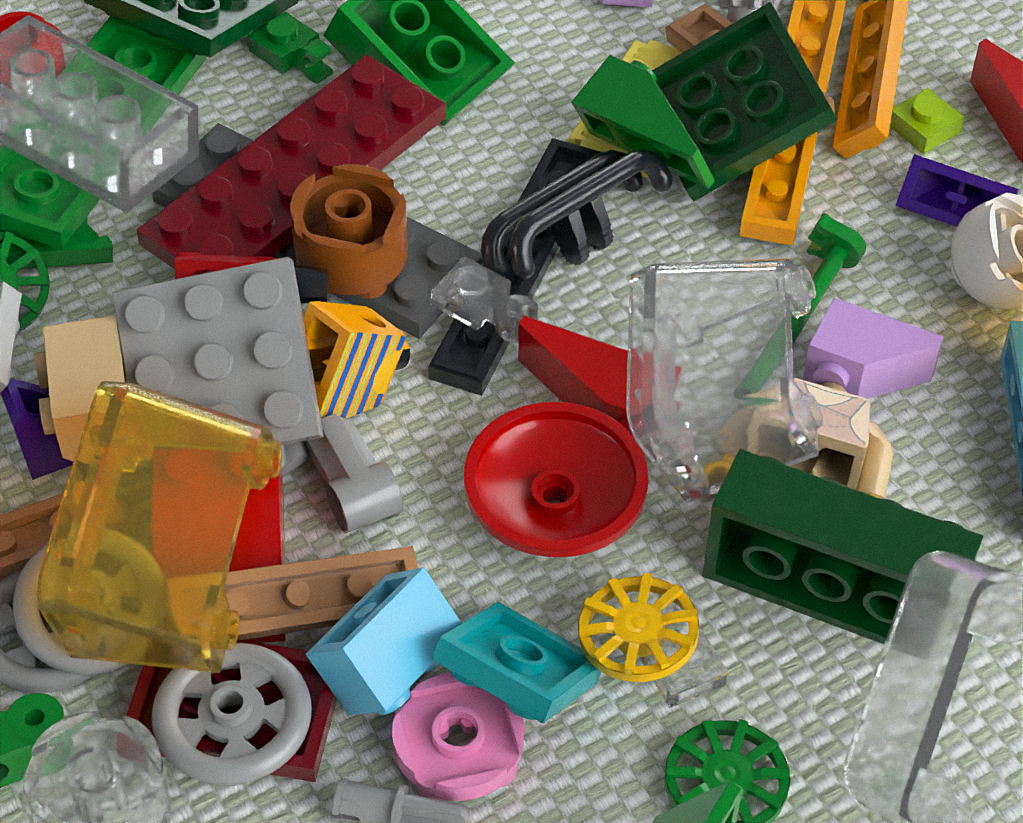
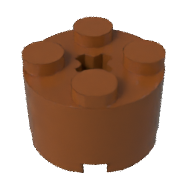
[290,164,408,299]

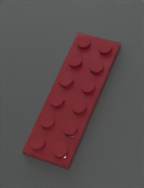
[136,55,446,269]

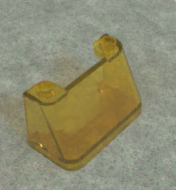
[37,381,282,673]

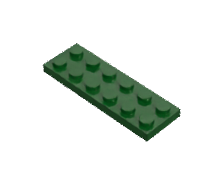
[0,17,206,250]

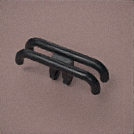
[480,149,672,279]

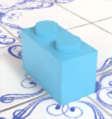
[306,567,462,716]

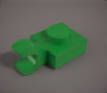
[247,11,333,84]

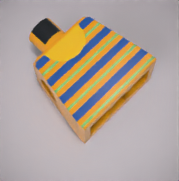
[303,301,410,418]

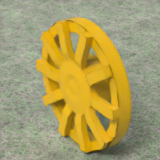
[578,573,699,682]

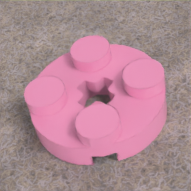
[392,672,525,801]

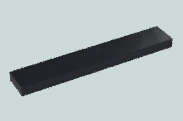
[428,138,602,396]

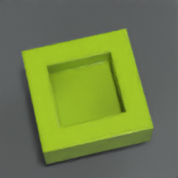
[890,88,965,154]

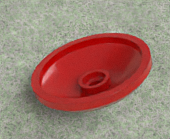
[464,402,649,558]

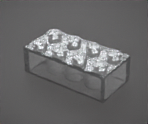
[0,15,199,213]

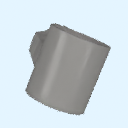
[305,413,404,534]

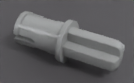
[332,778,469,823]

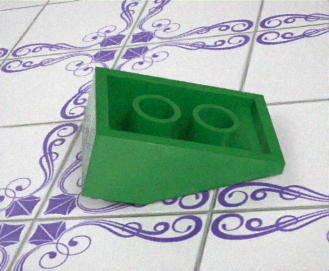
[323,0,515,126]

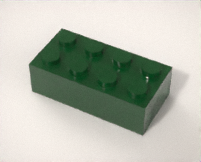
[702,449,984,665]

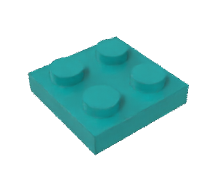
[432,602,601,724]

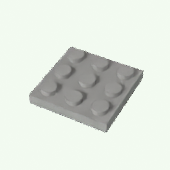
[112,257,324,472]

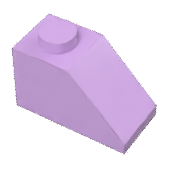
[803,298,944,399]

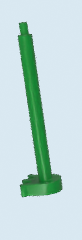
[735,213,866,411]

